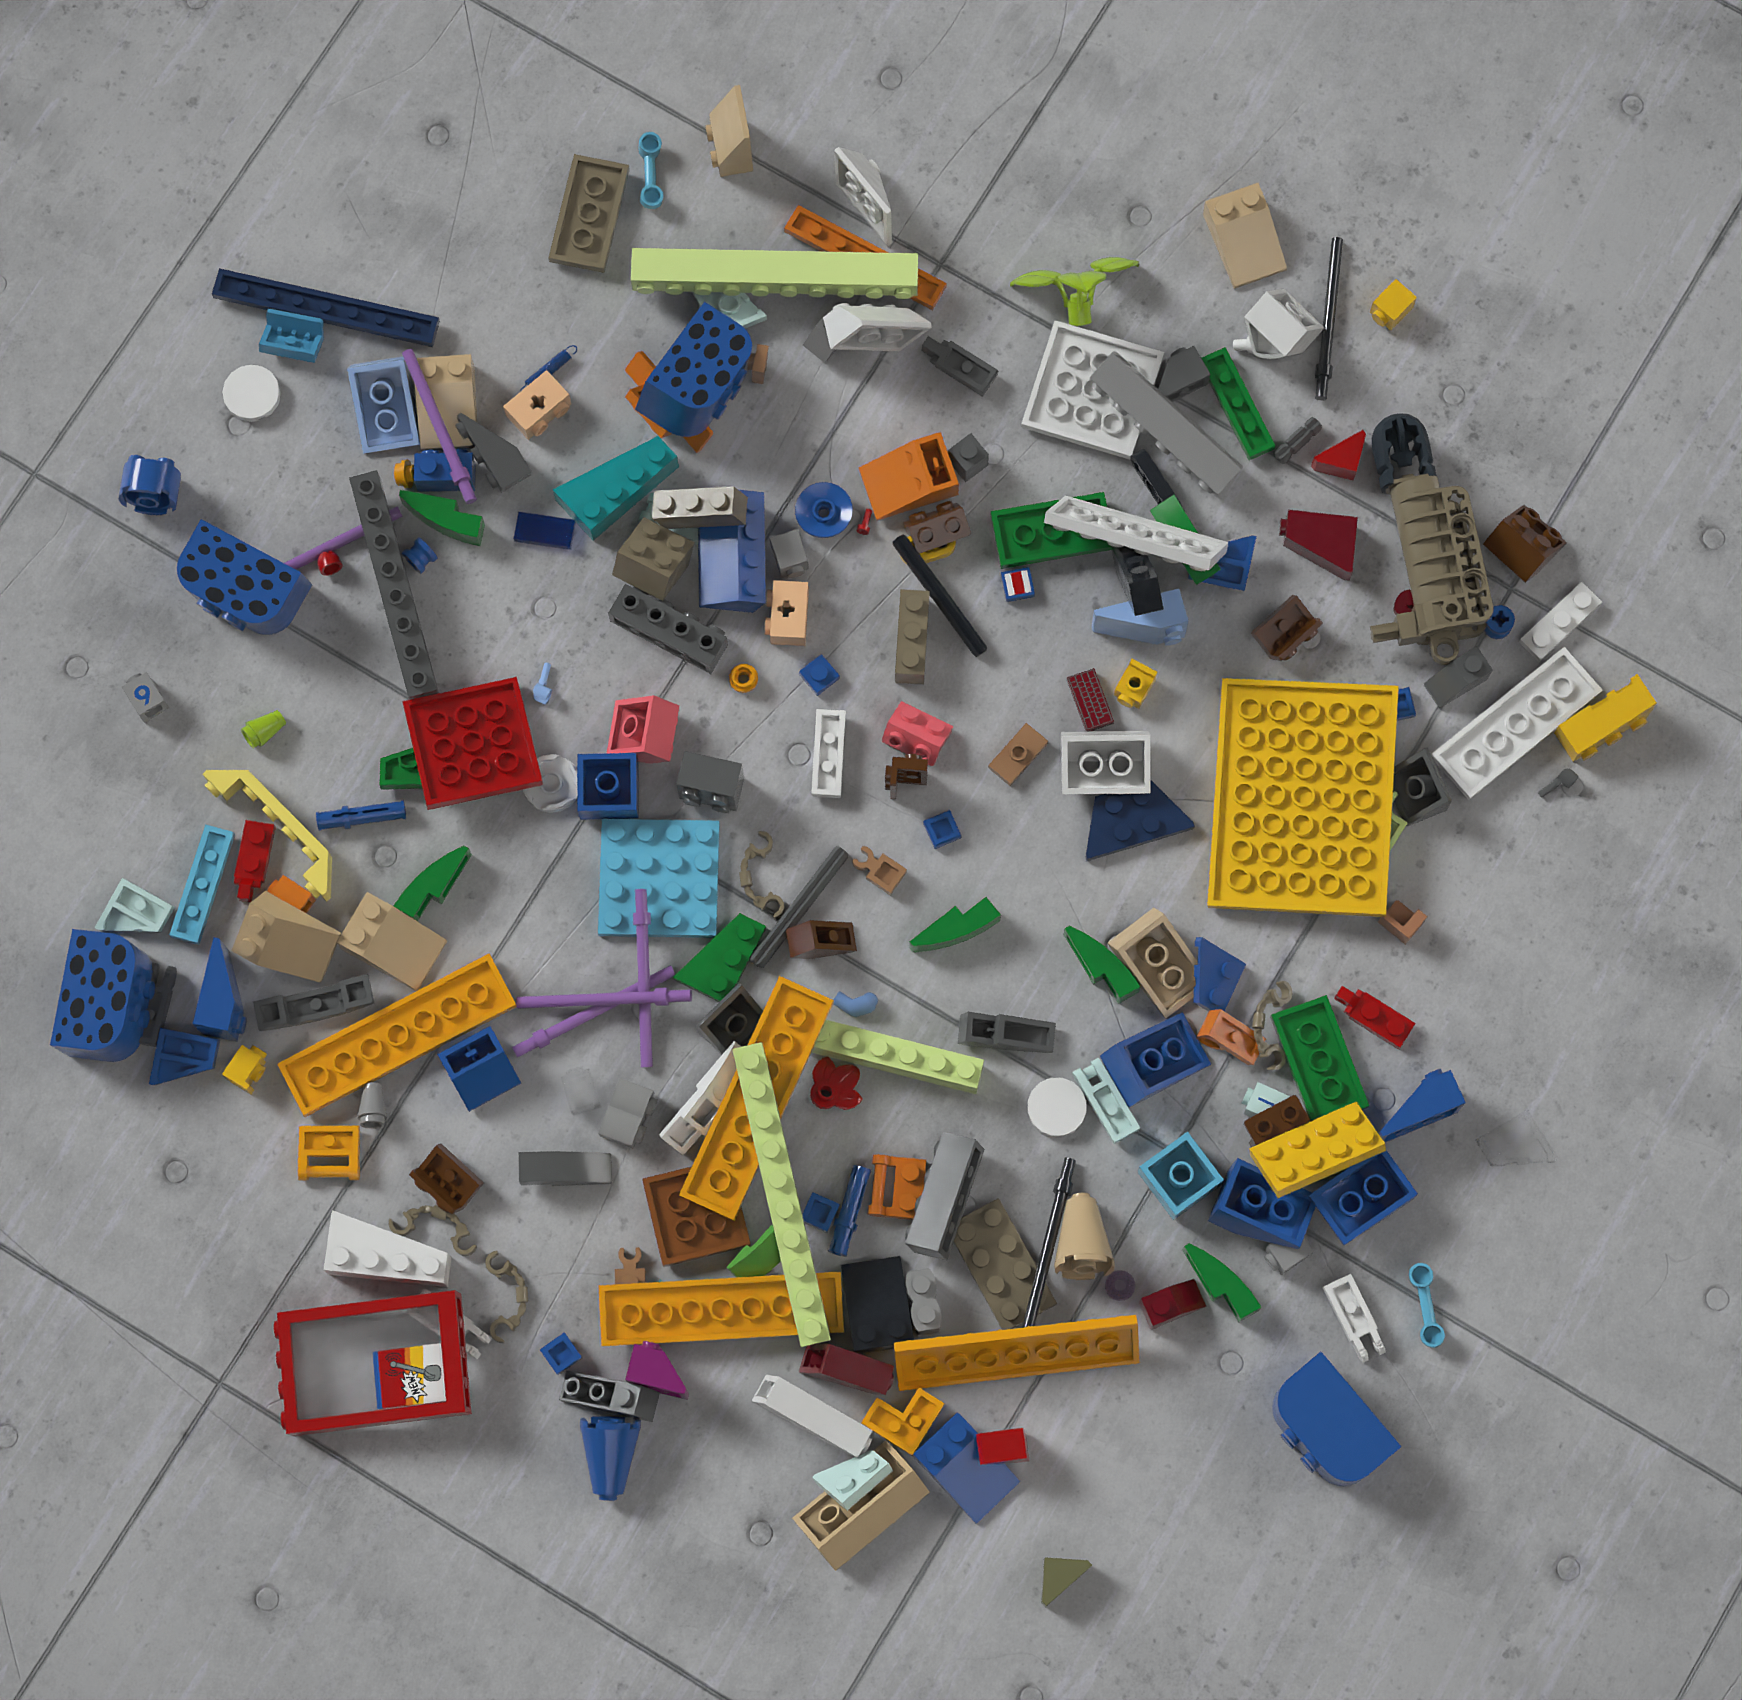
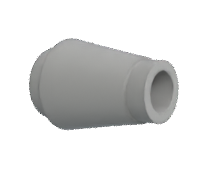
[357,1082,387,1129]

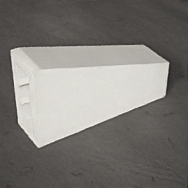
[752,1375,873,1457]

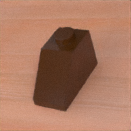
[786,920,857,959]

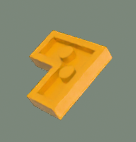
[861,1388,945,1456]

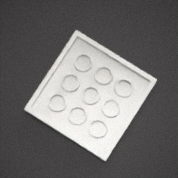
[1021,320,1164,460]

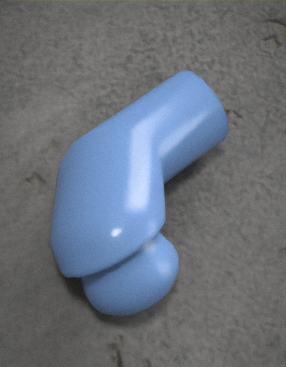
[833,991,878,1017]

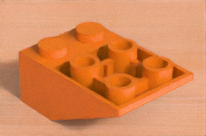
[859,432,959,521]

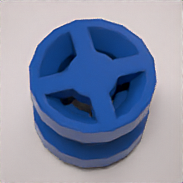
[401,537,438,574]
[1484,605,1515,639]

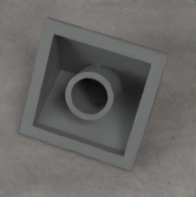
[1393,748,1452,826]
[697,983,763,1055]

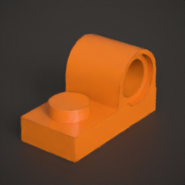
[1197,1009,1266,1065]

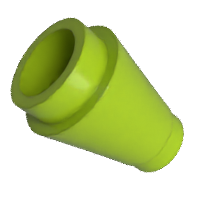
[241,710,286,749]

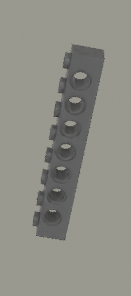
[349,470,439,699]

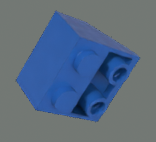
[437,1026,522,1112]

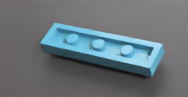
[169,824,235,945]

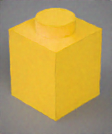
[1370,279,1417,331]

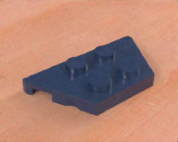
[1085,780,1195,861]

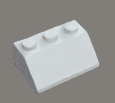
[823,303,932,351]
[1061,731,1150,794]

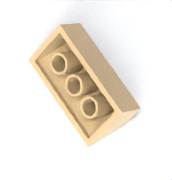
[792,1440,930,1571]

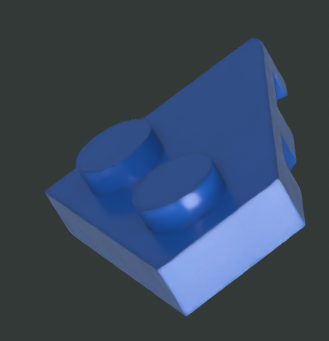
[1188,535,1257,591]
[149,1028,220,1085]

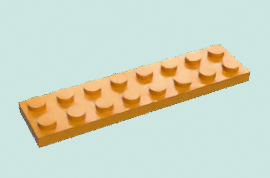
[277,953,517,1117]
[679,976,835,1221]
[598,1272,844,1346]
[894,1315,1140,1391]

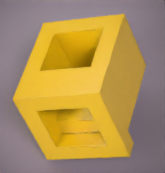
[1114,658,1158,709]
[222,1045,267,1095]

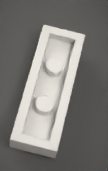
[1519,582,1602,663]
[811,709,846,798]

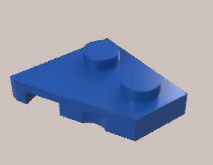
[1193,937,1246,1012]

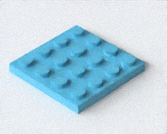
[598,819,720,938]

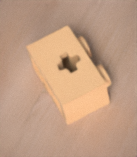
[503,370,571,440]
[765,580,809,646]

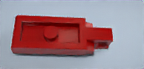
[234,820,276,903]
[1334,986,1416,1049]

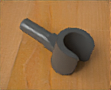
[1538,768,1578,798]

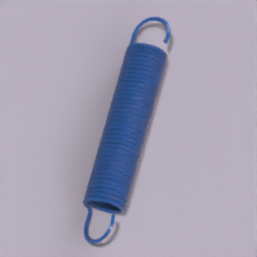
[520,345,577,392]

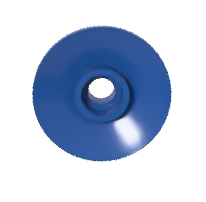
[795,482,853,538]

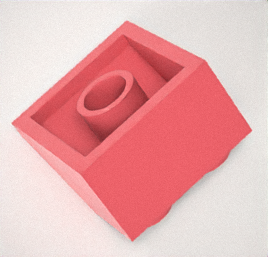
[607,695,680,764]

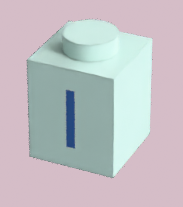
[1241,1082,1290,1117]

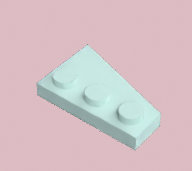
[692,292,767,329]

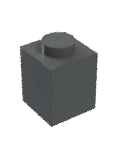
[948,433,989,482]

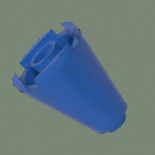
[580,1416,641,1501]

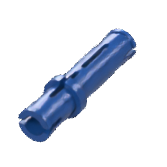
[316,800,406,831]
[828,1165,871,1257]

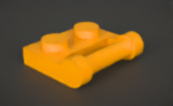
[298,1126,360,1181]

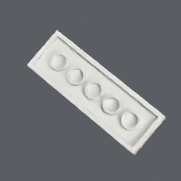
[1044,495,1229,571]
[1431,647,1603,800]

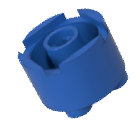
[118,455,181,515]

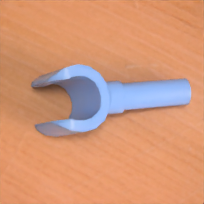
[533,662,552,705]

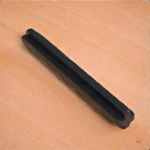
[893,534,987,657]

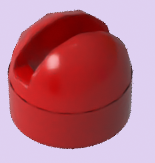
[317,551,343,576]

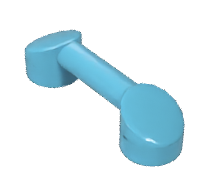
[638,132,663,209]
[1409,1263,1445,1348]

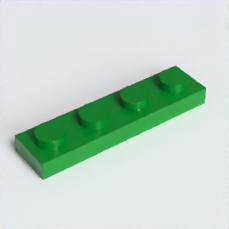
[1201,347,1276,461]

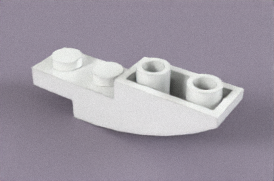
[659,1041,742,1155]

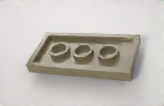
[548,154,630,273]
[954,1198,1057,1330]

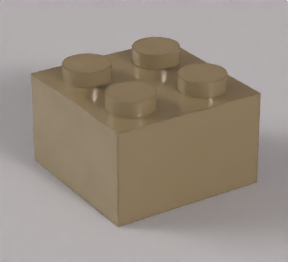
[612,517,695,601]

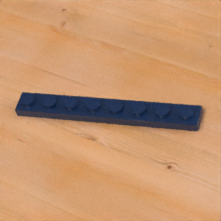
[212,268,440,347]

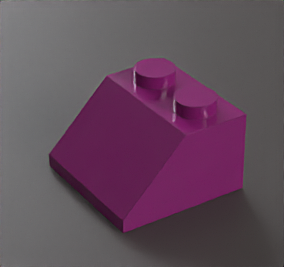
[625,1341,689,1400]

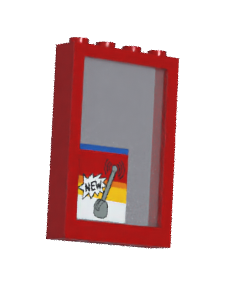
[274,1290,472,1436]

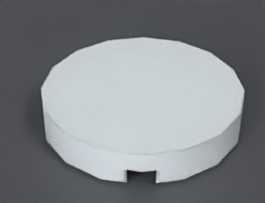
[222,364,281,422]
[523,754,577,813]
[1027,1078,1086,1137]

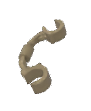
[739,831,785,920]
[1252,981,1293,1070]
[388,1205,477,1256]
[485,1251,528,1343]

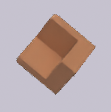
[1378,900,1428,945]

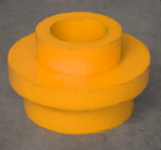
[394,459,414,488]
[729,664,758,693]

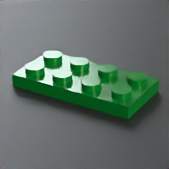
[990,492,1112,569]
[1270,995,1369,1122]

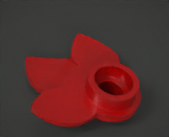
[810,1056,863,1110]

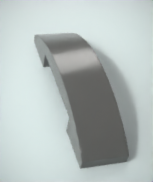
[253,974,374,1031]

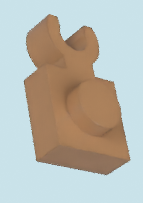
[747,344,769,384]
[852,846,907,896]
[615,1247,646,1284]

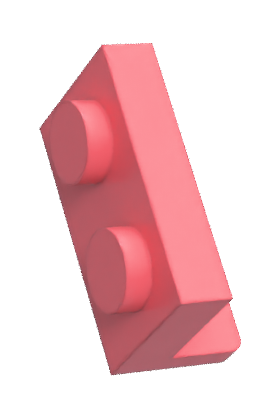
[882,701,953,766]

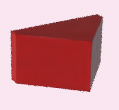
[1311,430,1366,481]
[976,1428,1029,1465]

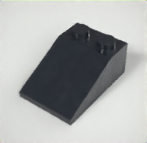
[841,1256,914,1354]

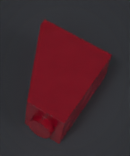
[1279,509,1358,581]
[799,1344,894,1395]

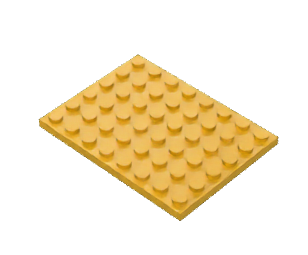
[1207,678,1399,917]

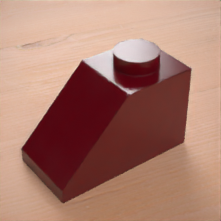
[1139,1279,1207,1330]

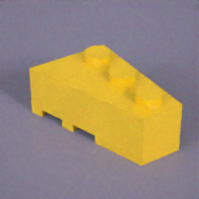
[1554,674,1657,762]

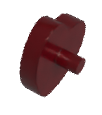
[1393,589,1414,615]

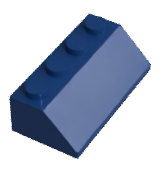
[698,489,766,613]

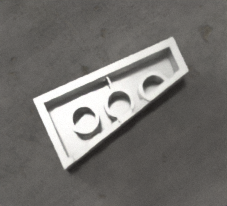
[324,1210,451,1287]

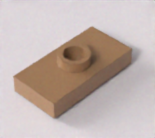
[988,723,1048,786]

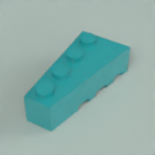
[553,436,679,541]

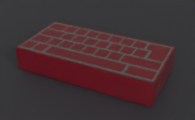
[1067,668,1114,732]

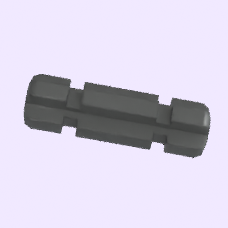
[1274,417,1322,464]

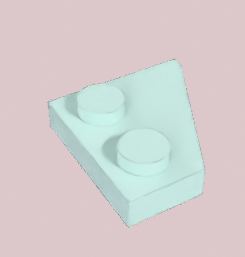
[95,878,175,933]
[812,1450,893,1511]

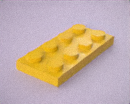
[1249,1102,1386,1198]

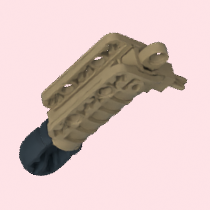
[1370,413,1493,665]

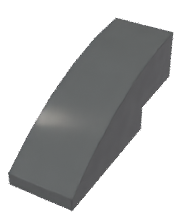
[958,1011,1056,1053]
[518,1151,612,1186]

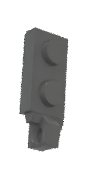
[921,336,999,397]

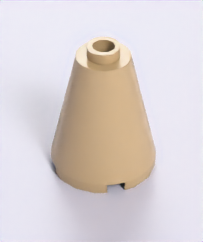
[1054,1193,1115,1280]

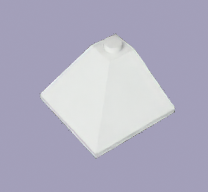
[834,147,892,247]

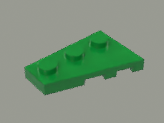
[379,748,422,790]
[673,913,767,1002]

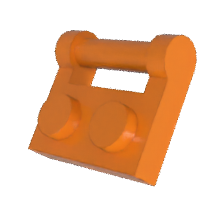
[867,1154,927,1220]

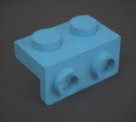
[259,309,324,363]

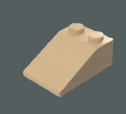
[705,85,753,177]
[1203,183,1287,289]
[415,354,477,451]
[231,891,341,982]
[337,892,447,991]
[1107,907,1198,1019]

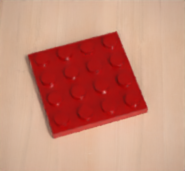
[402,677,543,810]

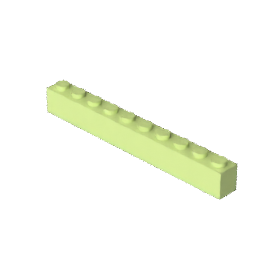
[631,248,918,299]
[732,1042,831,1347]

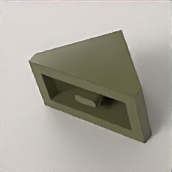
[1041,1557,1092,1607]

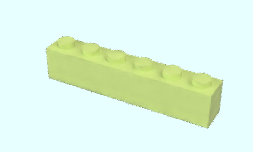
[811,1020,984,1094]

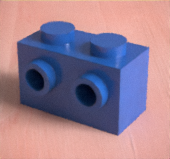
[414,449,476,492]

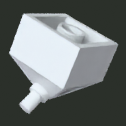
[1233,289,1324,359]

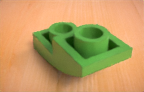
[726,1225,781,1277]

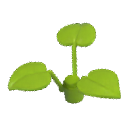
[1010,257,1140,326]

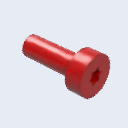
[856,509,873,535]

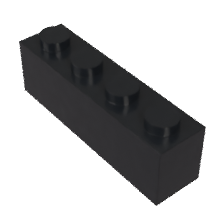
[1111,546,1164,616]

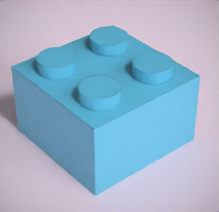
[1138,1132,1224,1220]

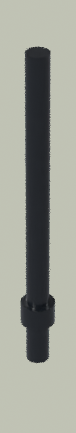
[1315,237,1343,401]
[1022,1157,1076,1328]

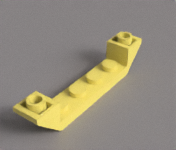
[203,770,332,902]

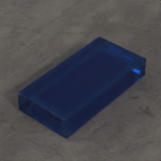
[513,511,576,550]

